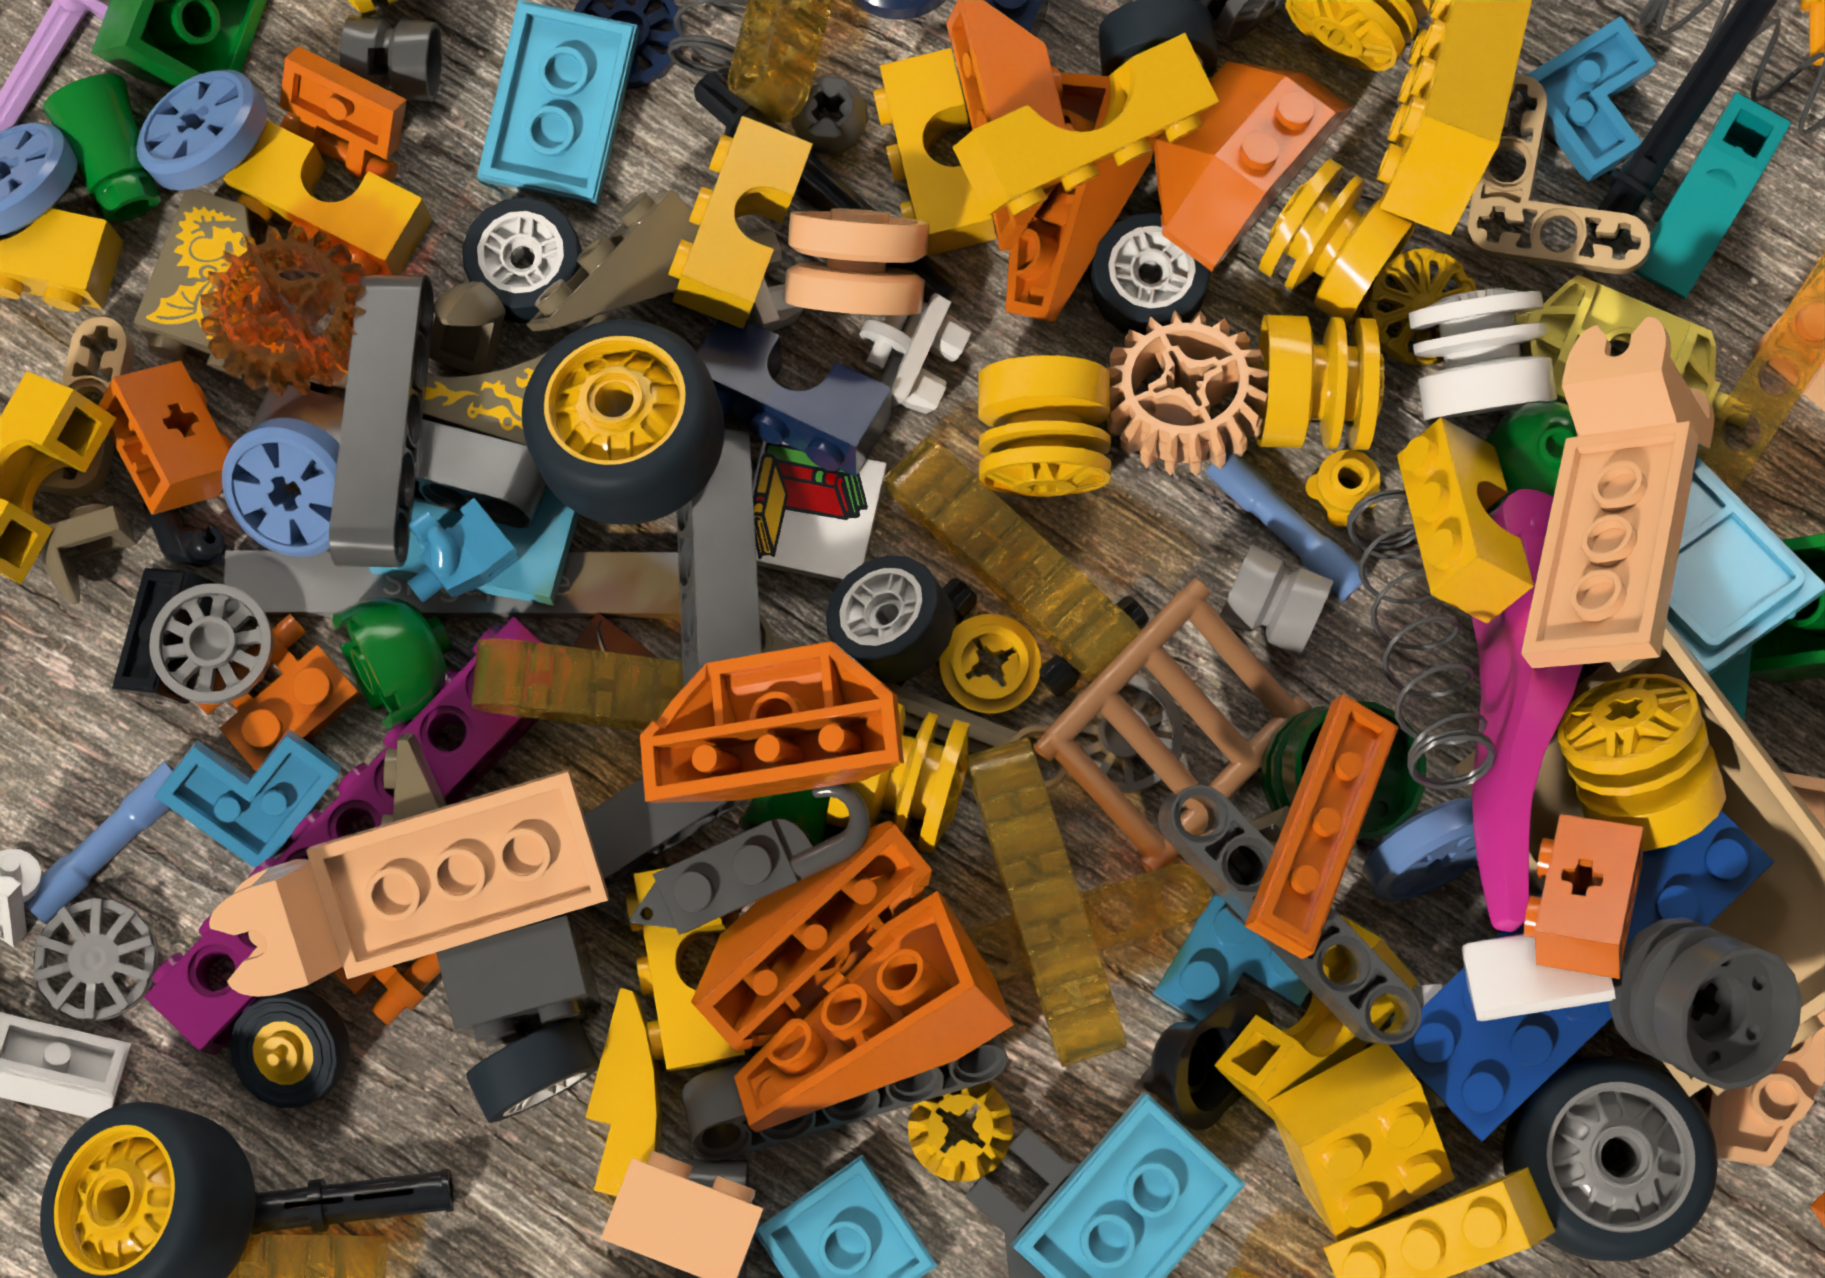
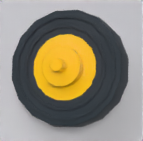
[230,989,350,1108]

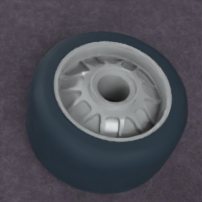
[1502,1056,1718,1261]

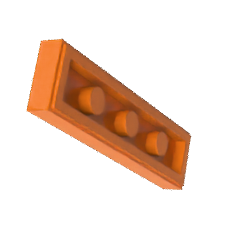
[1244,694,1399,960]

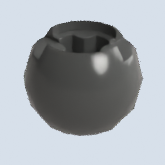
[790,76,868,154]

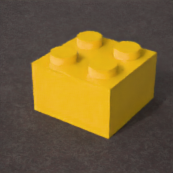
[1267,1043,1455,1241]

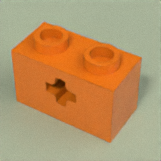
[98,360,232,515]
[1524,814,1643,979]

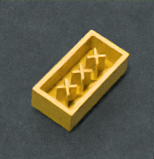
[1376,0,1532,235]

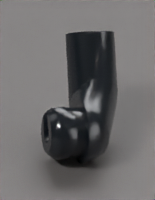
[143,503,225,568]

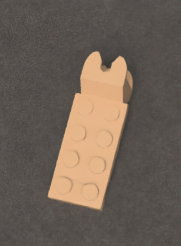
[1521,317,1714,668]
[209,769,609,997]

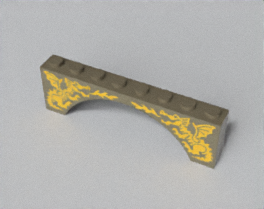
[133,189,616,446]

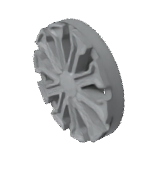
[149,584,274,704]

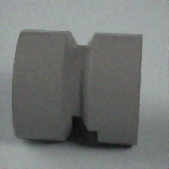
[340,15,442,102]

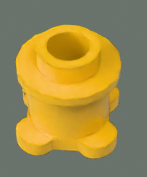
[1305,449,1380,529]

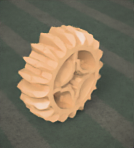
[1106,310,1269,476]

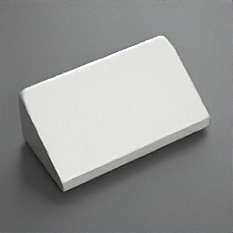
[1462,934,1616,1021]
[0,1012,131,1118]

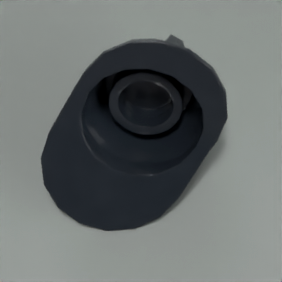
[1141,993,1274,1131]

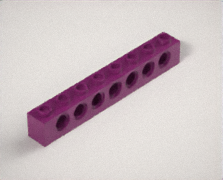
[144,616,577,1055]

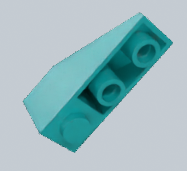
[1633,92,1791,300]

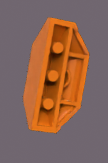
[946,0,1074,251]
[1154,61,1353,272]
[640,641,904,803]
[691,820,932,1051]

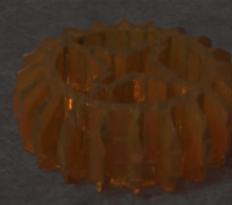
[200,224,367,397]

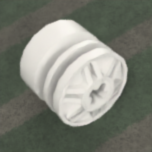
[1408,288,1557,421]

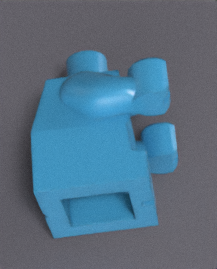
[407,498,519,603]

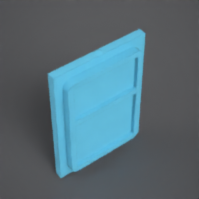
[1667,455,1825,675]

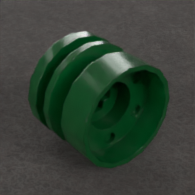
[1261,701,1426,840]

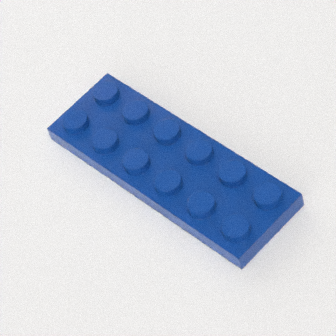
[1389,810,1775,1142]

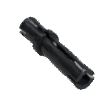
[251,1169,455,1235]

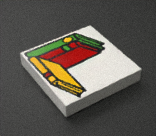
[753,440,887,583]

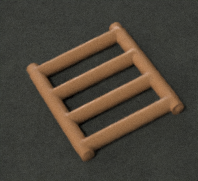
[1033,578,1312,876]

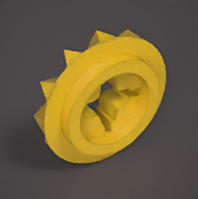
[939,614,1041,716]
[908,1082,1013,1182]

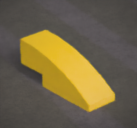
[585,988,663,1196]

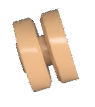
[784,208,929,315]

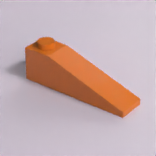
[1005,72,1159,323]
[734,891,1014,1133]

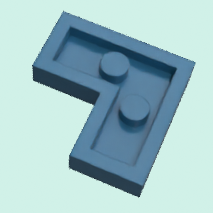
[1520,16,1657,184]
[154,729,342,868]
[1152,894,1310,1021]

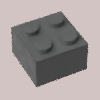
[436,915,601,1047]

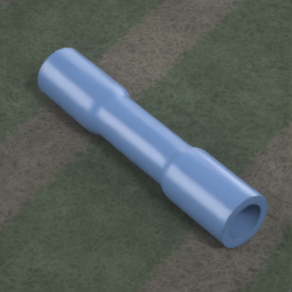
[1205,449,1369,602]
[24,761,174,924]

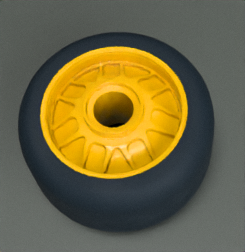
[521,319,725,525]
[40,1102,256,1278]

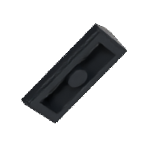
[112,568,218,704]

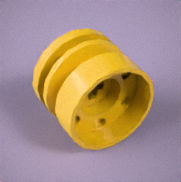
[1285,0,1434,71]
[1258,158,1418,327]
[1257,315,1385,450]
[978,355,1111,497]
[1557,674,1726,851]
[826,703,971,854]

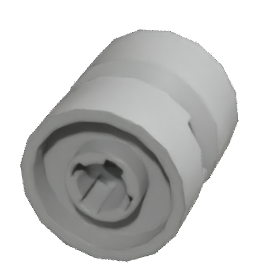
[1220,545,1333,656]

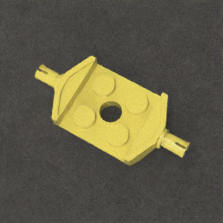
[1515,275,1754,429]

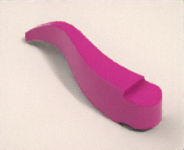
[1472,489,1583,932]

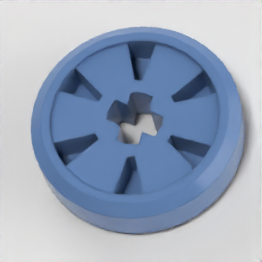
[136,69,267,190]
[0,122,78,236]
[222,418,339,557]
[1362,797,1478,901]

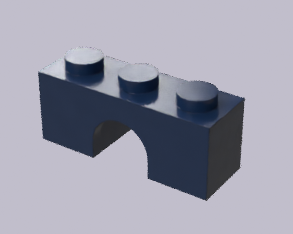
[697,320,892,477]

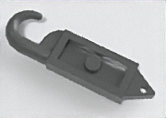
[630,784,871,935]

